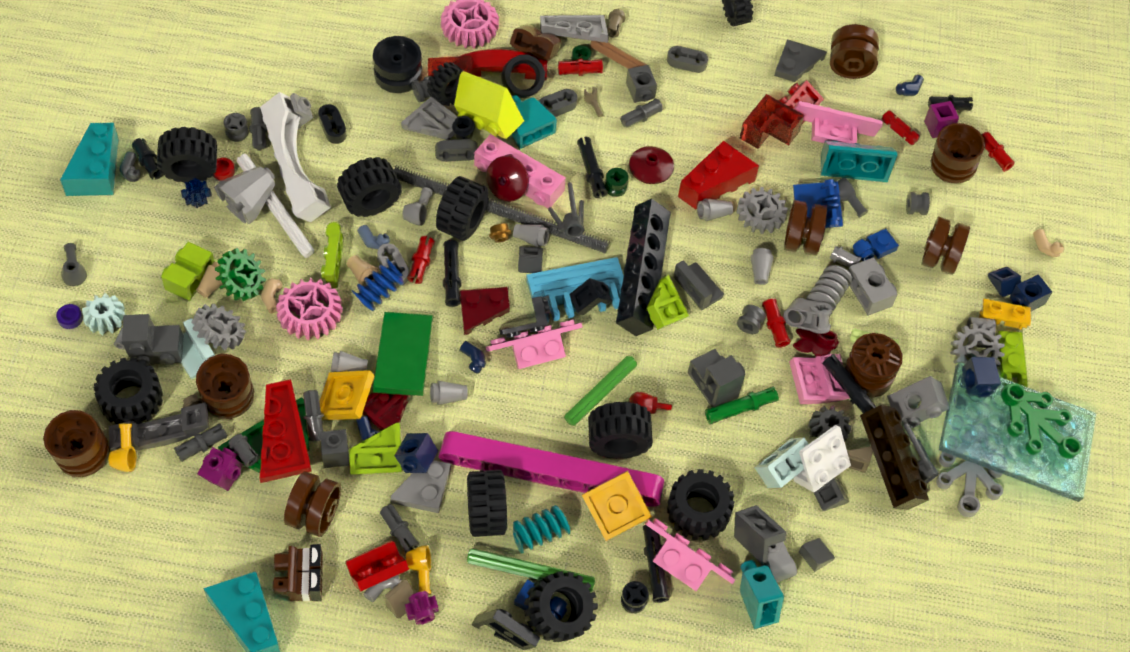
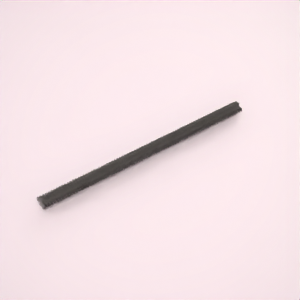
[394,165,610,254]

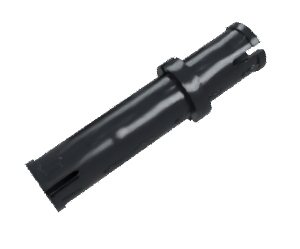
[577,137,607,198]
[443,240,461,307]
[822,354,876,413]
[643,525,669,603]

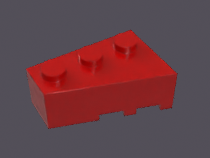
[678,141,759,210]

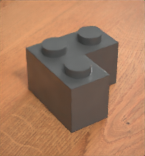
[121,314,184,365]
[688,349,745,407]

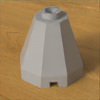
[214,166,275,224]

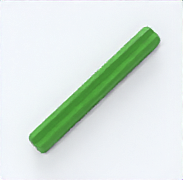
[564,356,637,426]

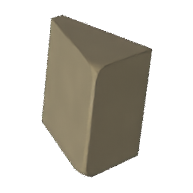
[847,447,873,473]
[385,579,414,619]

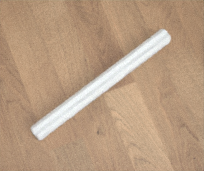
[237,154,314,258]

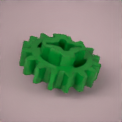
[215,248,266,301]

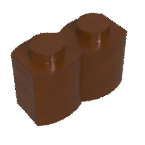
[510,25,561,60]

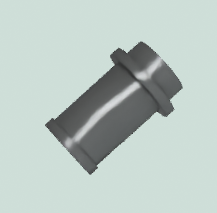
[228,434,260,467]

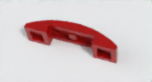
[460,49,547,80]

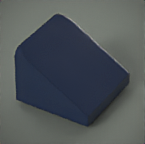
[988,267,1021,297]

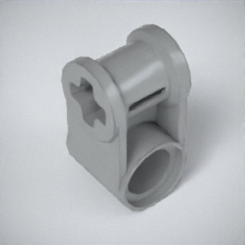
[783,298,832,334]
[760,542,797,583]

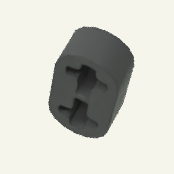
[667,46,708,73]
[539,89,577,117]
[435,139,478,162]

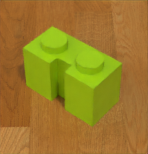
[161,241,215,301]

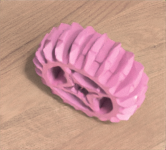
[441,0,499,49]
[276,278,343,341]

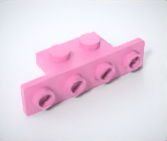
[792,102,883,144]
[485,319,583,369]
[645,518,735,591]

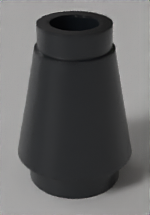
[452,116,475,140]

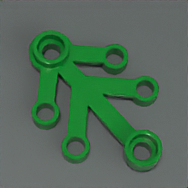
[1001,383,1082,459]

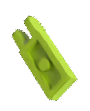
[321,222,344,289]
[996,331,1028,392]

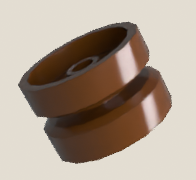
[830,24,879,79]
[784,200,827,256]
[921,216,970,275]
[284,471,341,537]

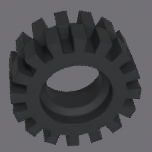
[722,0,754,27]
[427,62,465,106]

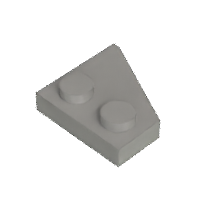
[401,97,457,140]
[390,460,451,513]

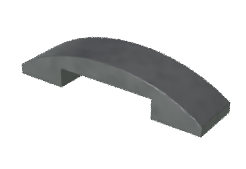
[109,403,209,451]

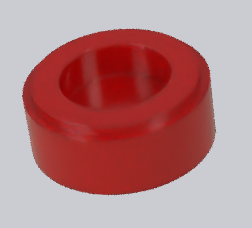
[213,157,235,181]

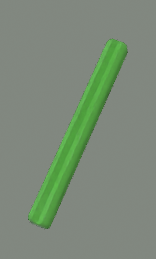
[467,548,595,592]

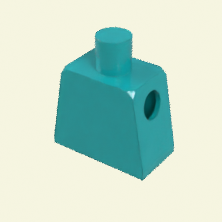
[512,95,557,150]
[740,560,784,629]

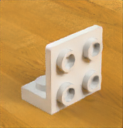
[793,425,851,492]

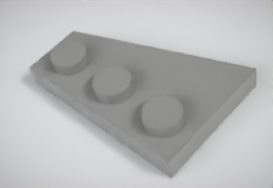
[540,15,608,43]

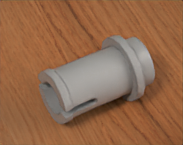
[830,246,861,267]

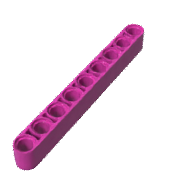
[438,431,664,507]

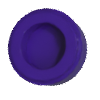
[56,304,83,329]

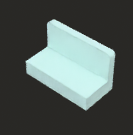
[181,318,215,379]

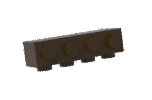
[860,405,929,510]

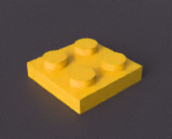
[319,370,375,420]
[582,470,652,541]

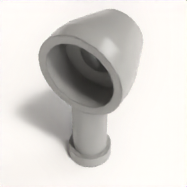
[403,187,433,226]

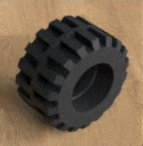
[157,127,217,183]
[337,157,402,217]
[436,176,488,241]
[94,357,163,425]
[588,402,653,459]
[667,469,735,540]
[467,470,507,537]
[524,571,598,642]

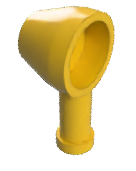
[109,423,137,472]
[406,545,431,595]

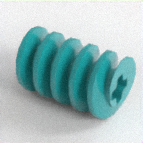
[513,505,570,554]

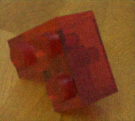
[739,94,804,149]

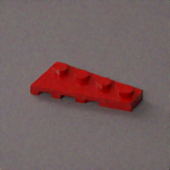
[259,379,312,483]

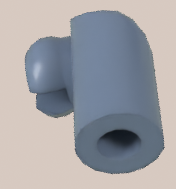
[357,225,390,249]

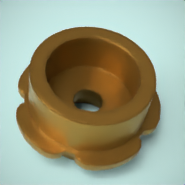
[489,223,512,243]

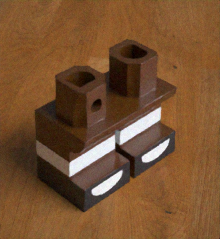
[273,544,323,601]

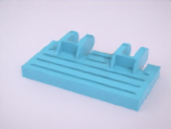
[526,257,624,321]

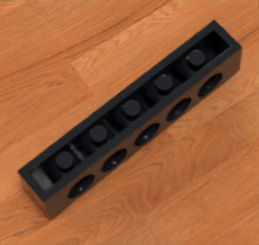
[616,198,671,336]

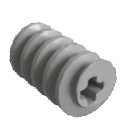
[806,265,853,317]

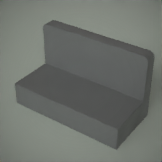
[673,260,724,310]
[734,505,786,564]

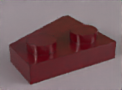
[460,287,510,335]

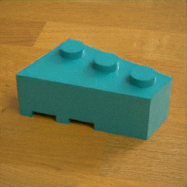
[203,572,280,652]

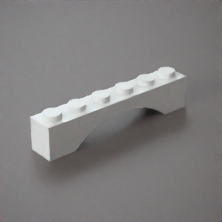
[260,92,331,222]

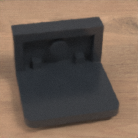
[499,290,552,337]

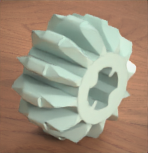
[82,293,125,336]

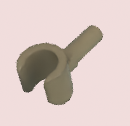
[584,87,603,117]

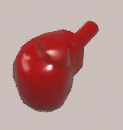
[629,392,672,414]

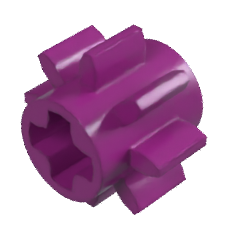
[405,591,439,625]

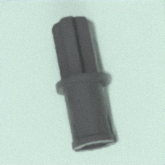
[620,98,663,128]
[249,107,267,151]
[303,390,324,441]
[380,504,419,553]

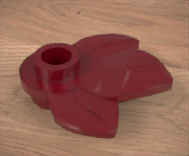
[793,328,839,356]

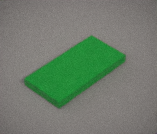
[373,312,433,396]

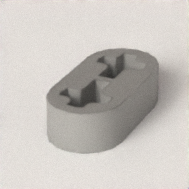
[377,243,409,286]

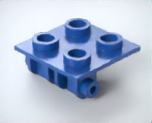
[793,179,843,228]

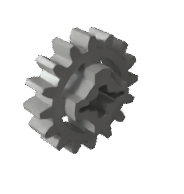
[736,187,788,234]
[191,304,246,351]
[950,323,1005,371]

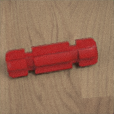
[882,110,920,145]

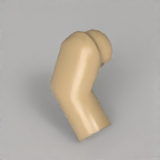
[1033,229,1064,257]
[261,278,282,314]

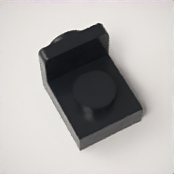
[569,278,612,315]

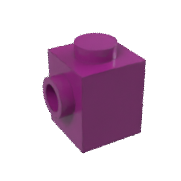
[924,101,959,138]

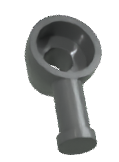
[838,178,868,218]
[61,243,87,286]

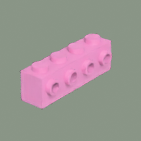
[474,134,566,208]

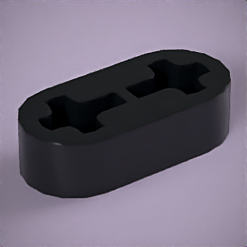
[318,104,347,144]

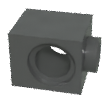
[626,65,657,103]
[320,429,350,468]

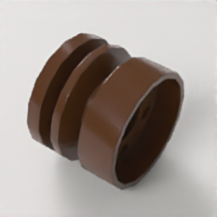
[930,123,985,183]
[844,333,903,398]
[196,354,254,419]
[43,410,110,477]

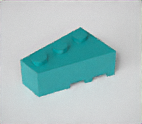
[60,123,119,196]

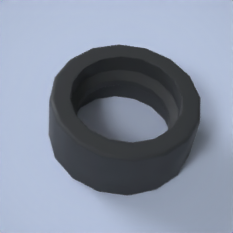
[501,55,545,98]

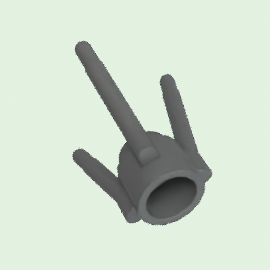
[548,182,585,237]
[904,423,939,483]

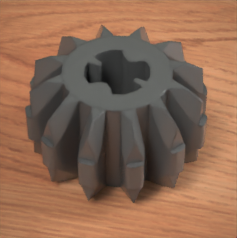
[808,405,851,442]

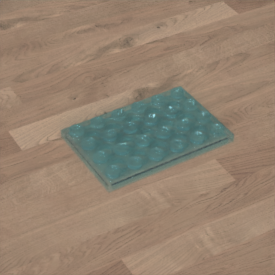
[938,362,1096,502]

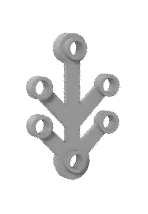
[936,429,1005,517]

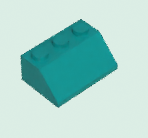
[820,141,897,182]

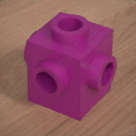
[197,447,244,491]

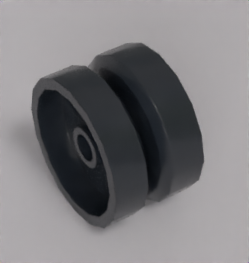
[373,36,422,93]

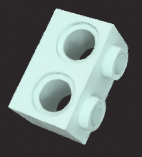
[754,437,808,488]

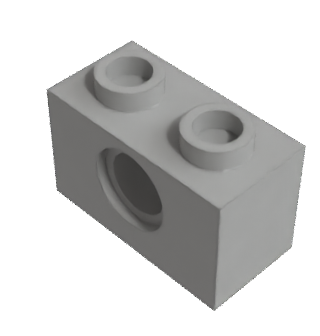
[848,258,897,316]
[887,376,950,428]

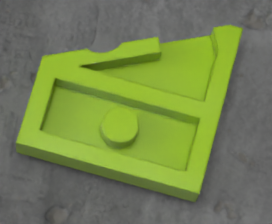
[647,275,689,330]
[349,423,402,475]

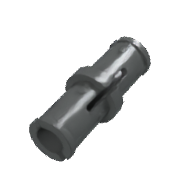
[174,423,227,462]

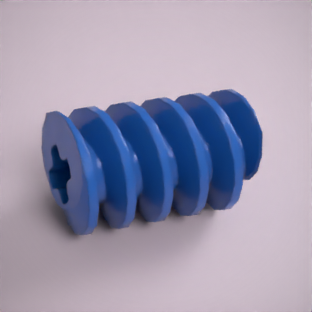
[351,258,404,311]

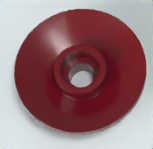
[629,146,674,184]
[486,156,529,202]

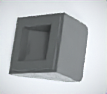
[518,246,543,273]
[813,478,849,511]
[799,538,835,572]

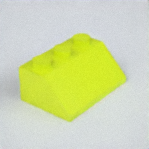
[454,71,524,139]

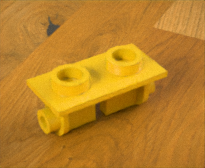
[979,298,1031,330]

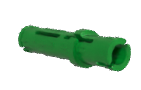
[705,386,779,425]

